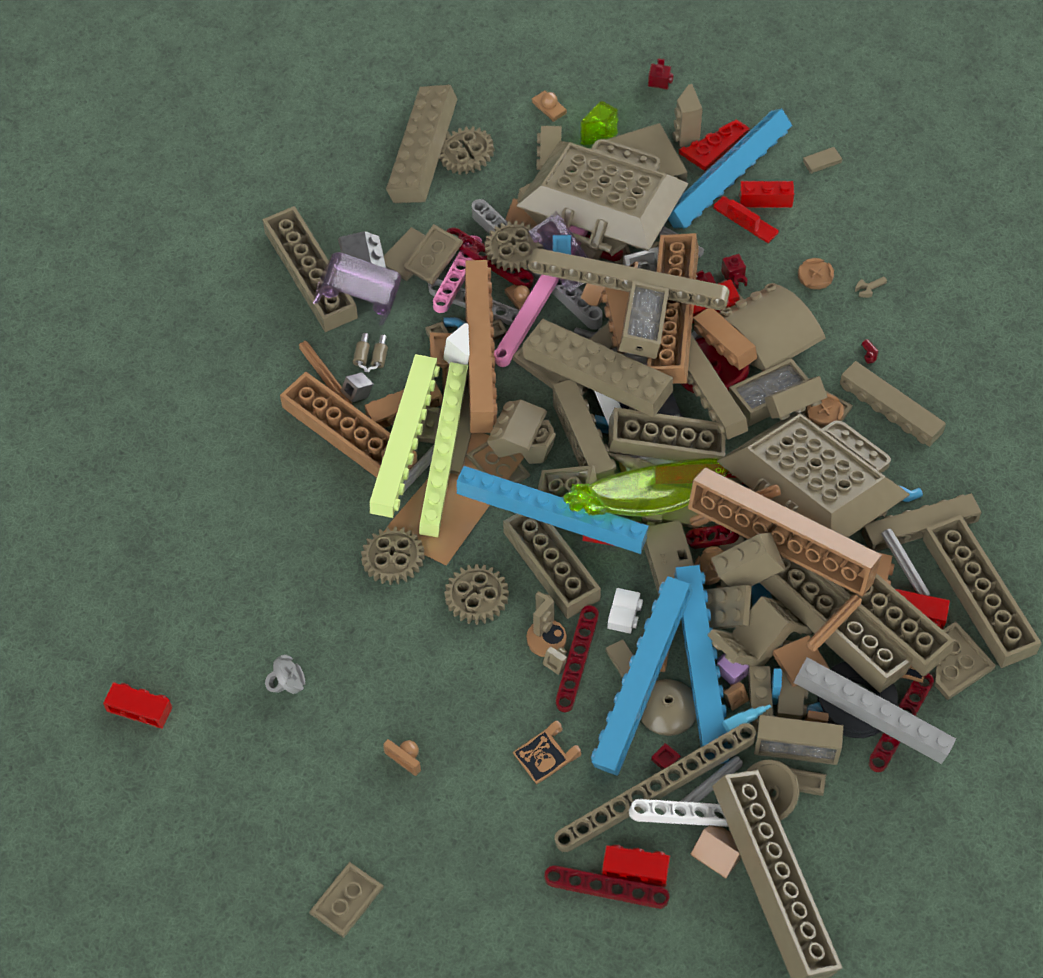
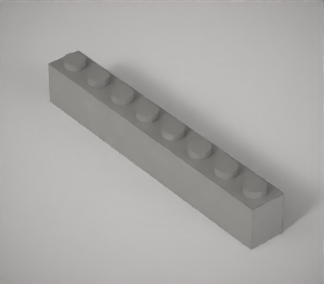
[793,657,956,764]

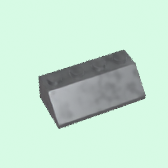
[338,231,391,304]

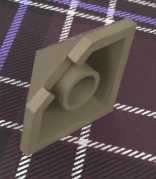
[521,420,556,464]

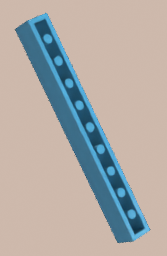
[668,109,792,229]
[457,466,649,554]
[674,565,732,764]
[591,576,693,776]

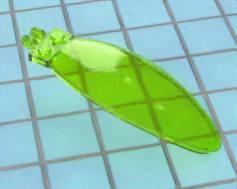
[563,458,728,516]

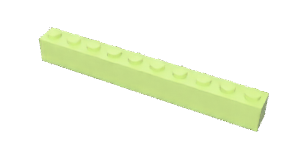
[370,354,440,518]
[419,362,468,537]

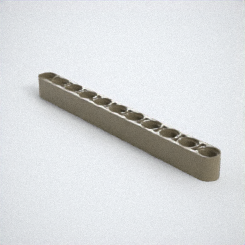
[528,249,729,310]
[555,723,755,852]

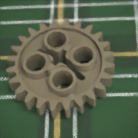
[439,127,495,175]
[485,221,543,272]
[361,526,425,585]
[444,564,509,625]

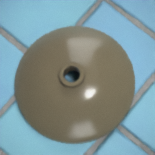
[641,679,696,736]
[746,760,799,821]

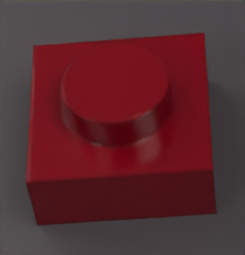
[651,743,681,770]

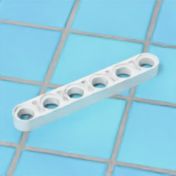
[629,799,729,827]

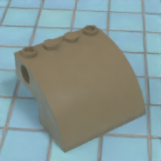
[719,283,825,371]

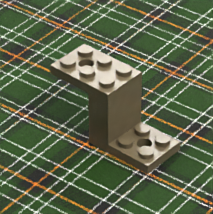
[707,596,813,666]

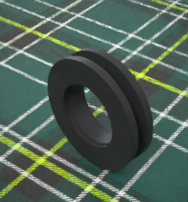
[817,661,898,738]

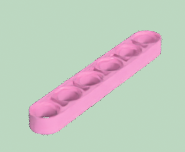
[433,235,482,313]

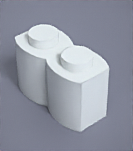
[608,588,643,634]

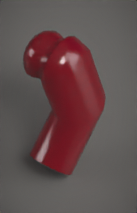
[861,339,878,364]

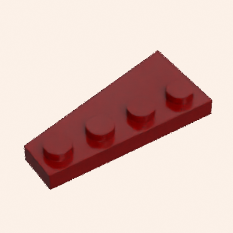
[679,119,750,171]

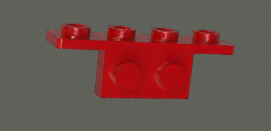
[713,196,779,243]

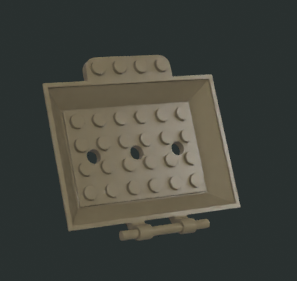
[517,139,688,253]
[717,412,910,538]

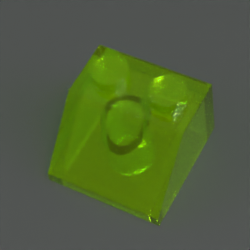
[581,101,619,145]

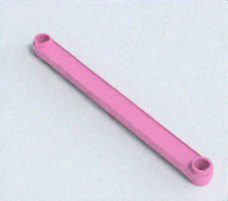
[494,225,588,367]

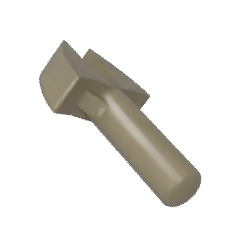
[855,277,887,297]

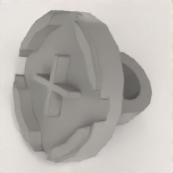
[265,655,305,694]

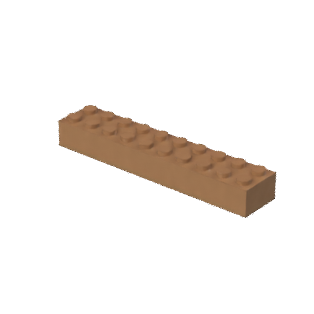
[647,233,699,384]
[465,260,497,433]
[688,467,882,597]

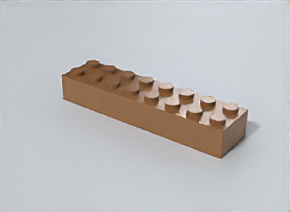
[280,372,417,477]

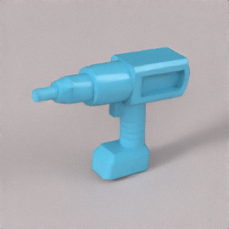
[722,704,771,732]

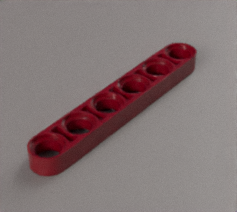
[447,227,534,289]
[556,605,599,712]
[868,673,934,772]
[545,866,669,909]

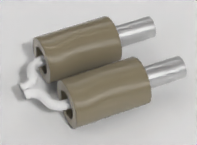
[353,333,388,372]

